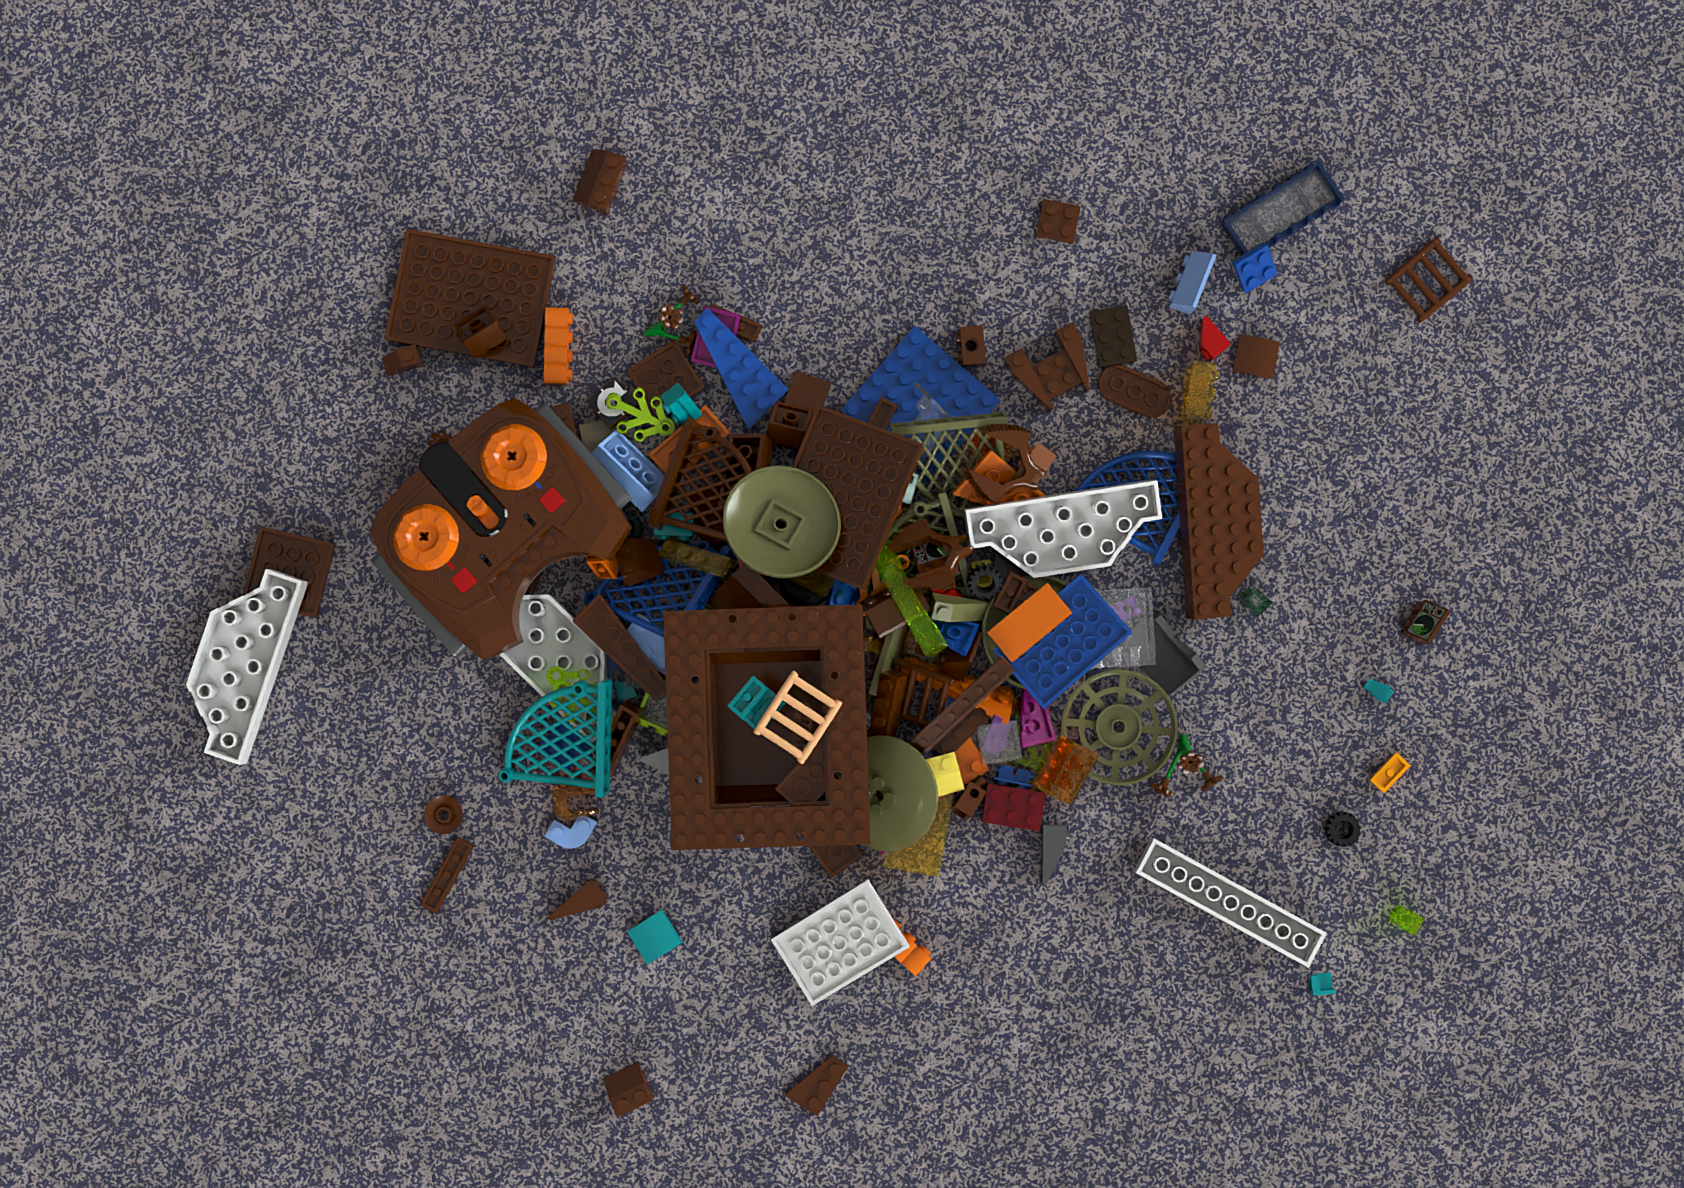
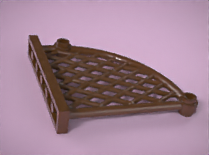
[647,417,752,540]

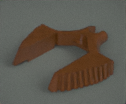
[961,424,1046,505]
[888,518,974,590]

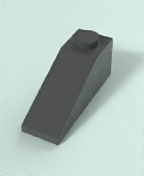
[1041,825,1070,884]

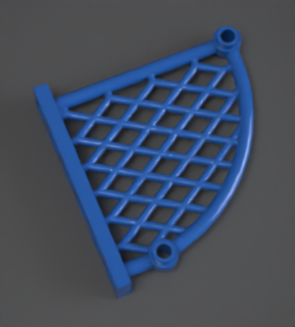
[1075,451,1180,566]
[584,541,735,637]

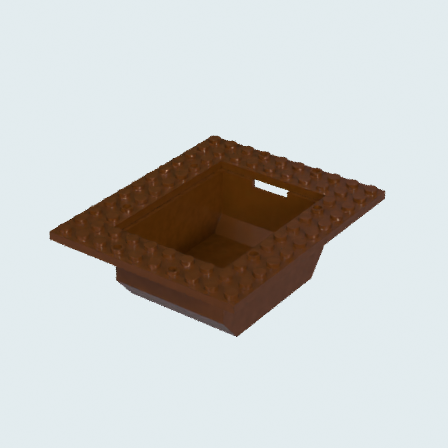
[663,604,871,850]

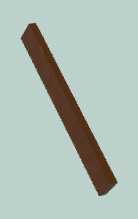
[908,656,1015,756]

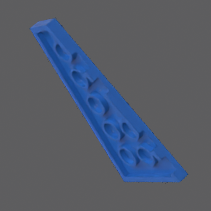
[694,308,789,430]

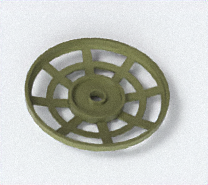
[1061,669,1178,785]

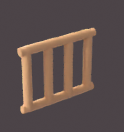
[753,671,842,764]

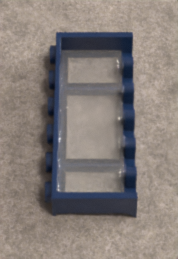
[1221,161,1345,256]

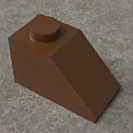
[382,344,424,377]

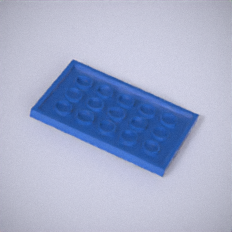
[993,574,1133,709]

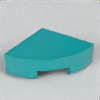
[614,682,638,701]

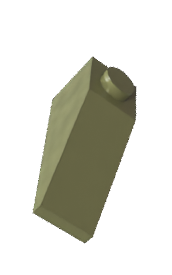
[928,593,988,622]

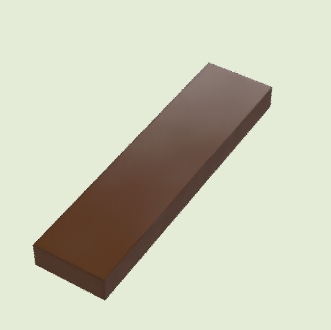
[420,836,475,914]

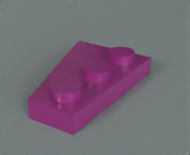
[1020,688,1057,749]

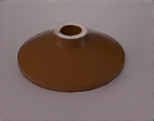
[424,796,463,834]

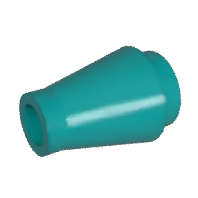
[1363,678,1394,704]

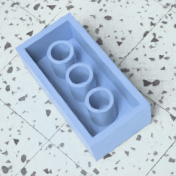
[627,613,666,675]

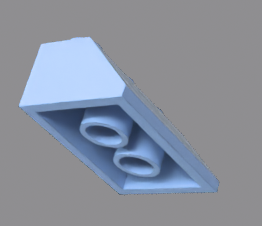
[1168,251,1217,315]

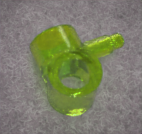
[1389,904,1425,936]

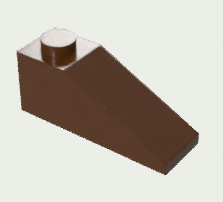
[547,878,609,920]

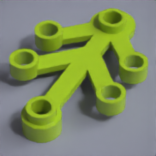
[606,387,675,442]

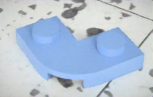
[544,812,597,849]

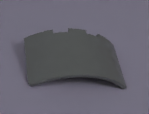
[1122,610,1207,696]

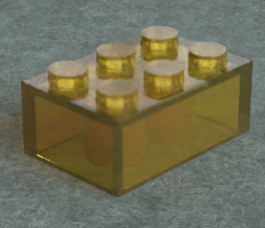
[1179,360,1219,425]

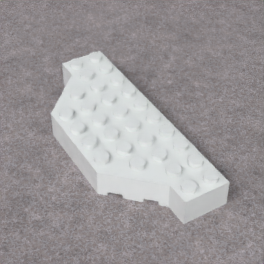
[963,479,1162,578]
[186,569,308,765]
[499,594,617,744]

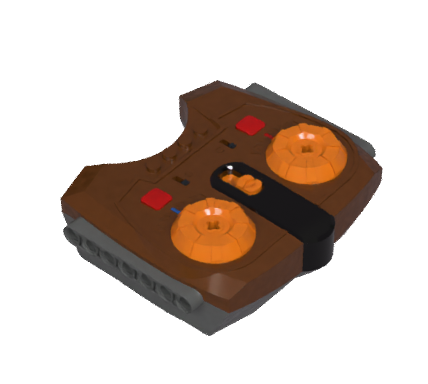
[369,398,632,661]

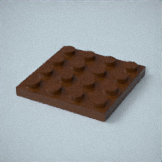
[243,526,336,618]

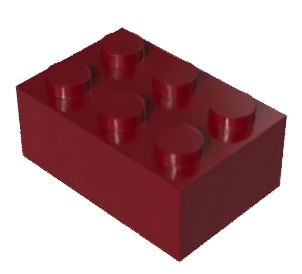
[981,783,1045,831]

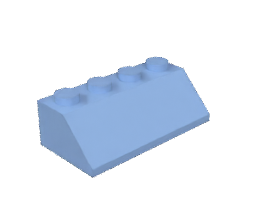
[592,429,665,512]

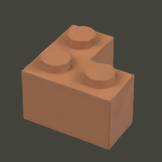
[1015,443,1057,485]

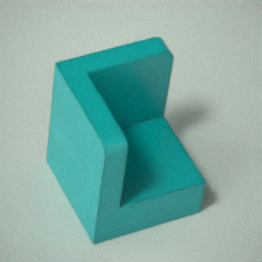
[1307,972,1336,996]

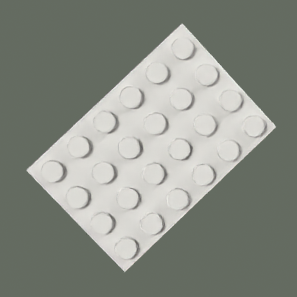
[771,880,910,1006]

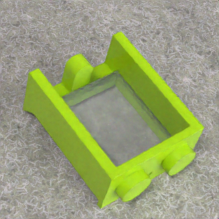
[638,680,668,736]

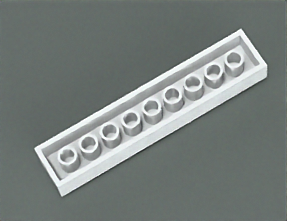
[1133,838,1327,968]

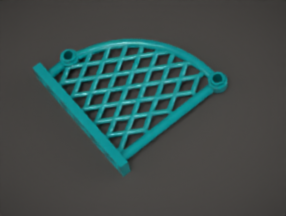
[499,679,612,798]

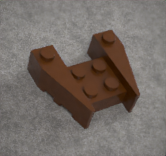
[1004,322,1090,412]

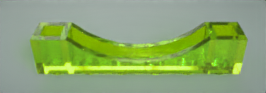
[876,544,948,656]

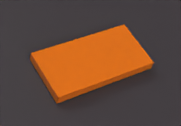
[648,405,731,476]
[987,583,1072,662]

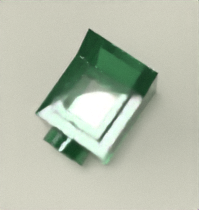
[1240,587,1273,617]

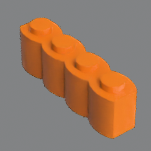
[544,308,574,385]
[893,918,931,976]

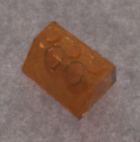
[1033,734,1099,805]

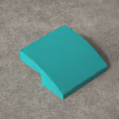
[728,676,786,729]
[627,910,683,965]

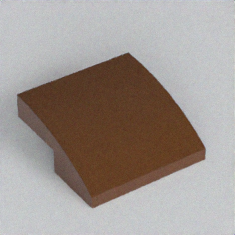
[1233,334,1280,380]
[993,572,1040,615]

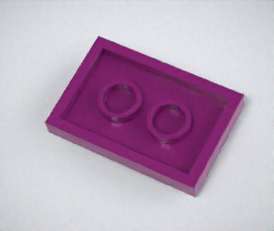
[691,306,741,368]

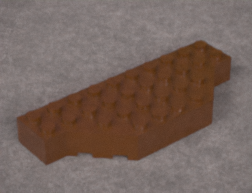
[1174,423,1264,620]

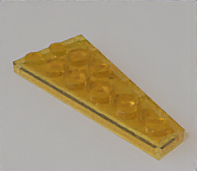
[881,762,960,877]

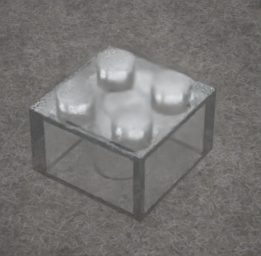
[976,720,1022,765]

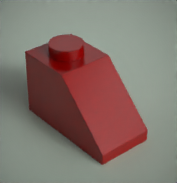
[1199,315,1231,362]

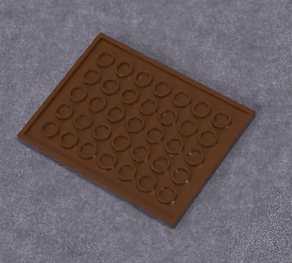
[385,229,556,368]
[775,404,925,591]

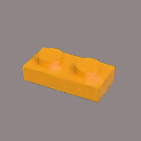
[1369,752,1411,793]

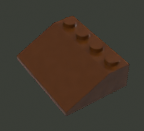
[707,564,796,623]

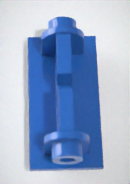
[994,765,1035,790]

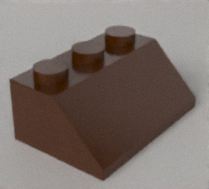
[572,149,628,215]
[859,575,931,638]

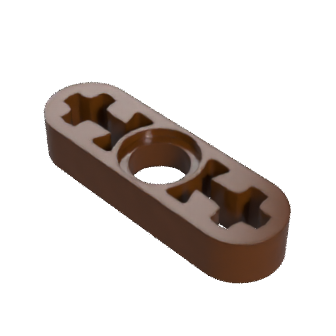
[792,702,813,760]

